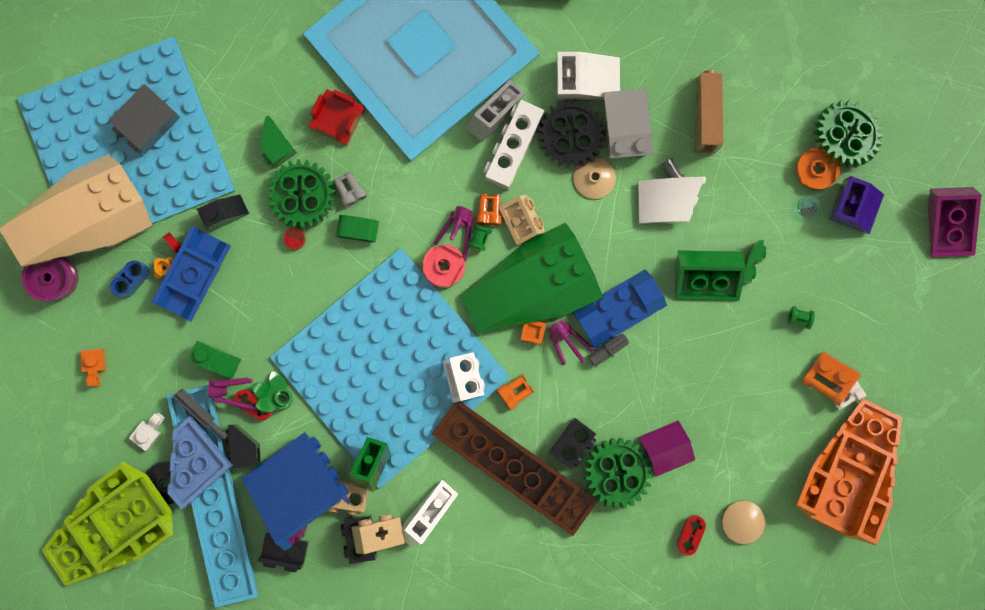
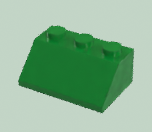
[675,250,746,301]

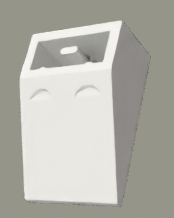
[556,52,620,100]

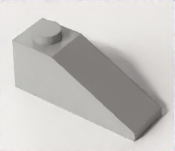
[467,80,526,142]

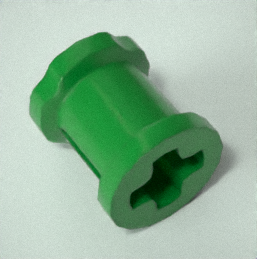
[468,224,492,251]
[788,306,815,330]

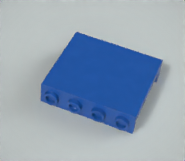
[242,432,351,551]

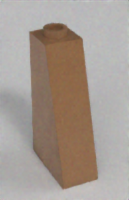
[694,70,723,153]

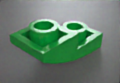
[743,240,766,284]

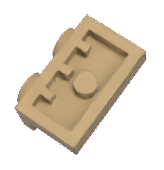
[498,195,545,245]

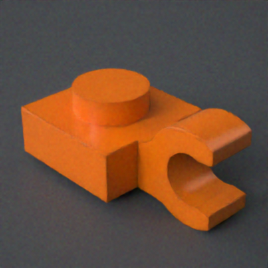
[81,349,106,387]

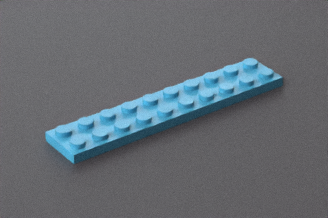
[166,385,259,608]

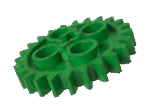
[814,100,883,168]
[266,159,336,229]
[583,438,653,509]

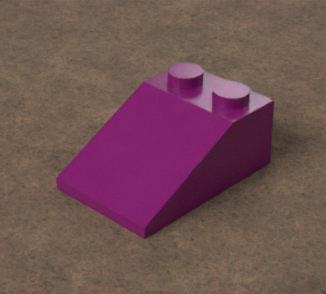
[928,187,982,257]

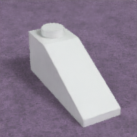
[402,480,458,547]

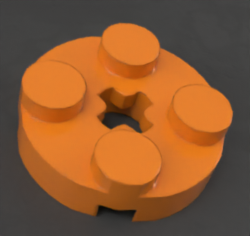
[796,147,840,191]

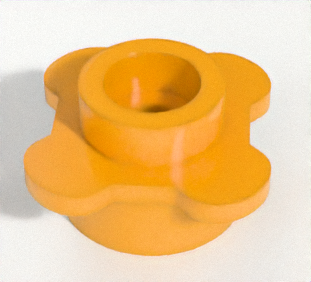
[153,257,174,279]

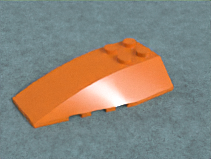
[795,398,902,545]

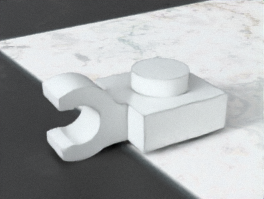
[129,413,165,451]

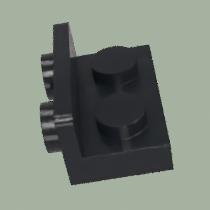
[258,533,309,572]

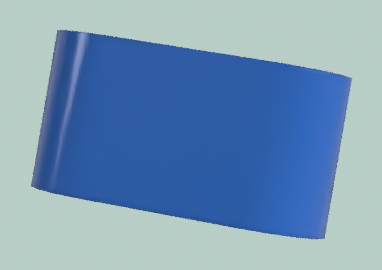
[110,260,149,298]

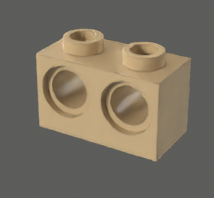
[327,480,369,515]

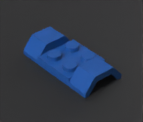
[152,226,231,322]
[573,269,667,349]

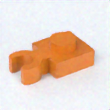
[520,321,546,346]

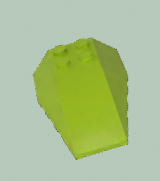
[42,462,173,586]

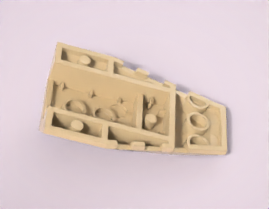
[0,154,153,267]

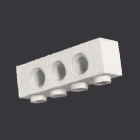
[483,100,544,191]

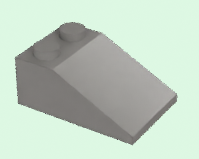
[603,88,653,158]

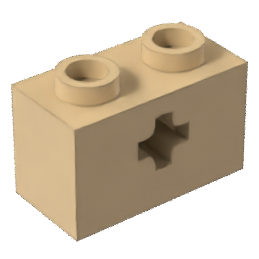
[351,514,405,554]

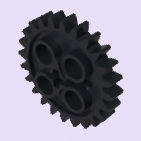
[537,99,606,169]

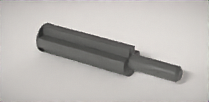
[173,389,227,439]

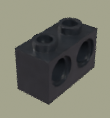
[549,418,596,469]
[341,514,377,564]

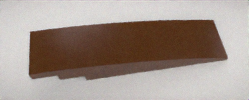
[432,401,597,536]

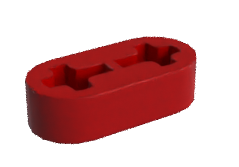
[234,390,273,420]
[677,515,706,556]

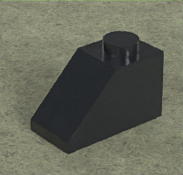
[197,194,250,232]

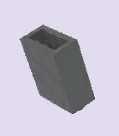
[109,84,180,154]

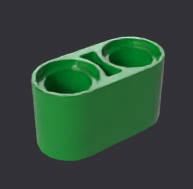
[336,215,379,243]

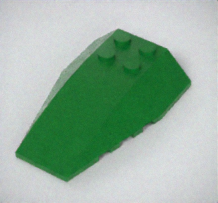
[460,223,603,334]

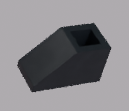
[225,424,261,469]

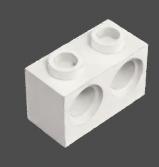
[443,352,485,403]

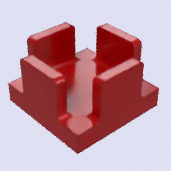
[308,89,365,146]

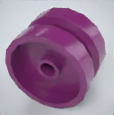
[21,257,79,301]

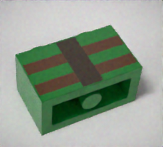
[349,437,391,492]

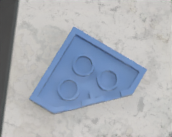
[168,416,233,510]

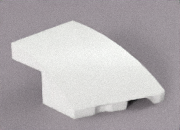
[638,177,706,224]

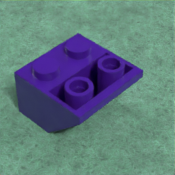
[829,176,884,234]

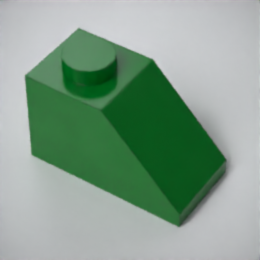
[260,115,297,168]
[188,341,241,379]

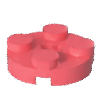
[423,244,465,288]

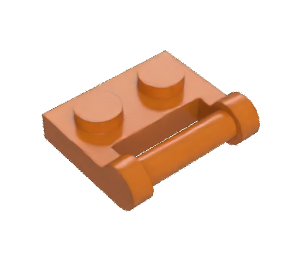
[802,351,861,407]

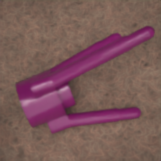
[434,206,474,261]
[548,320,594,365]
[208,378,258,411]

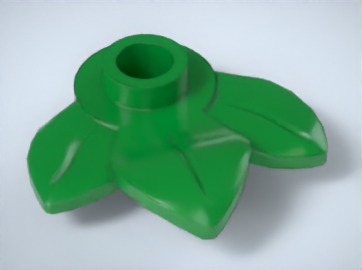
[252,372,293,413]

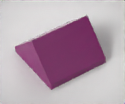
[639,420,695,477]

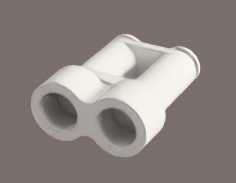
[832,381,867,411]

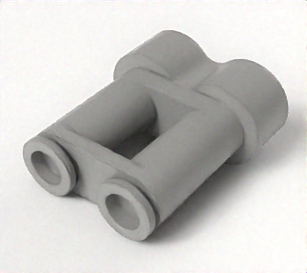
[333,171,367,208]

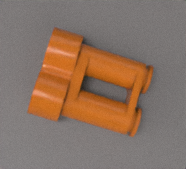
[476,194,502,226]
[496,374,534,411]

